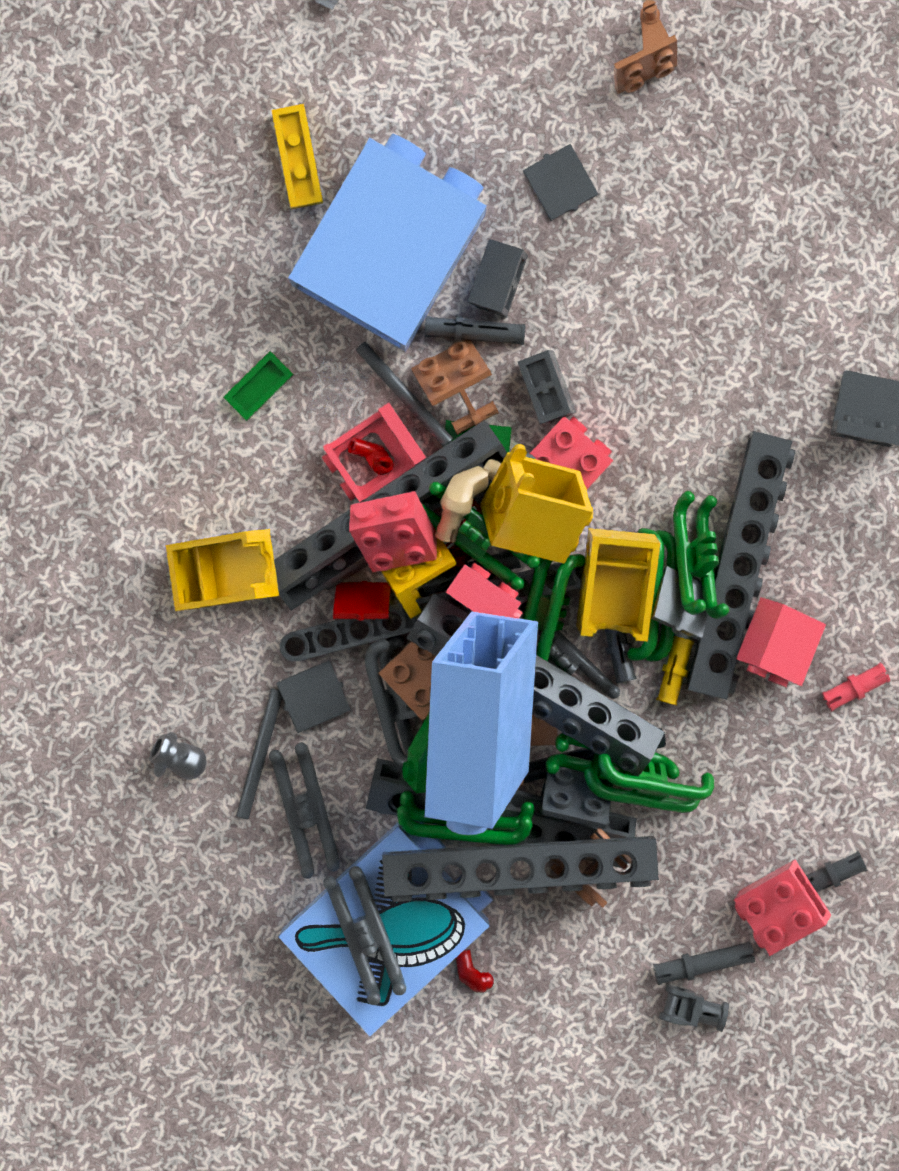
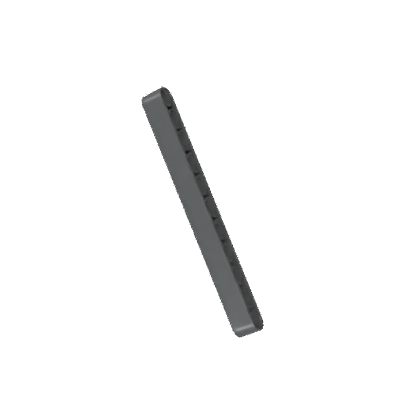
[280,555,585,662]

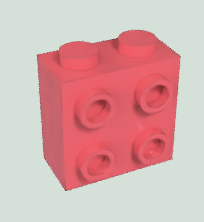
[529,416,613,489]
[349,491,437,572]
[446,563,523,619]
[736,597,826,688]
[734,859,831,956]

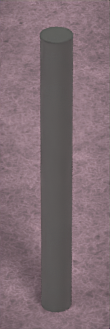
[356,342,454,447]
[236,688,282,819]

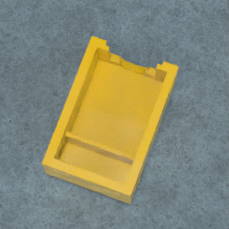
[576,528,660,642]
[166,529,279,611]

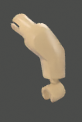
[435,459,501,543]

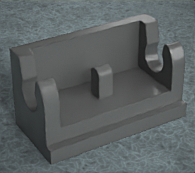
[468,239,528,318]
[518,350,576,424]

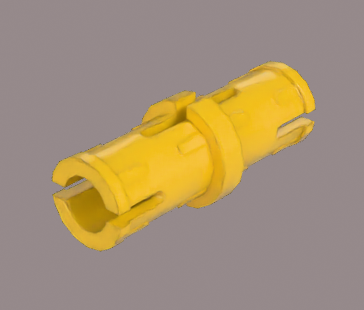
[656,636,694,706]

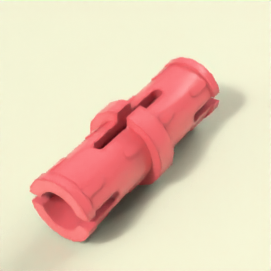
[822,662,891,712]

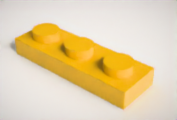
[271,104,323,210]

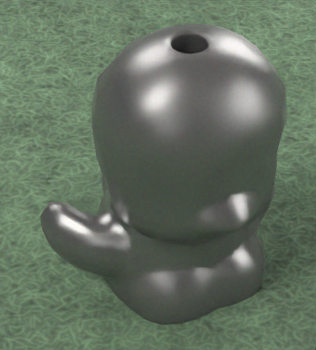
[149,732,207,780]

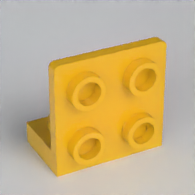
[381,538,456,619]

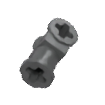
[658,985,729,1032]

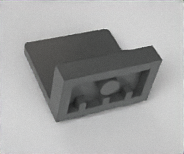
[830,370,899,449]
[541,767,613,829]

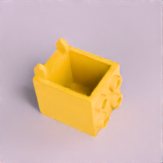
[480,444,593,564]

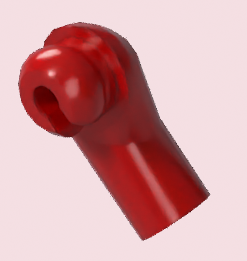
[348,437,394,475]
[455,949,494,993]

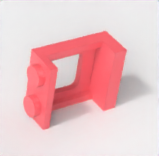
[322,403,426,502]

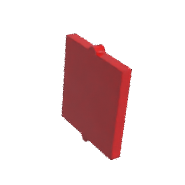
[333,581,391,621]

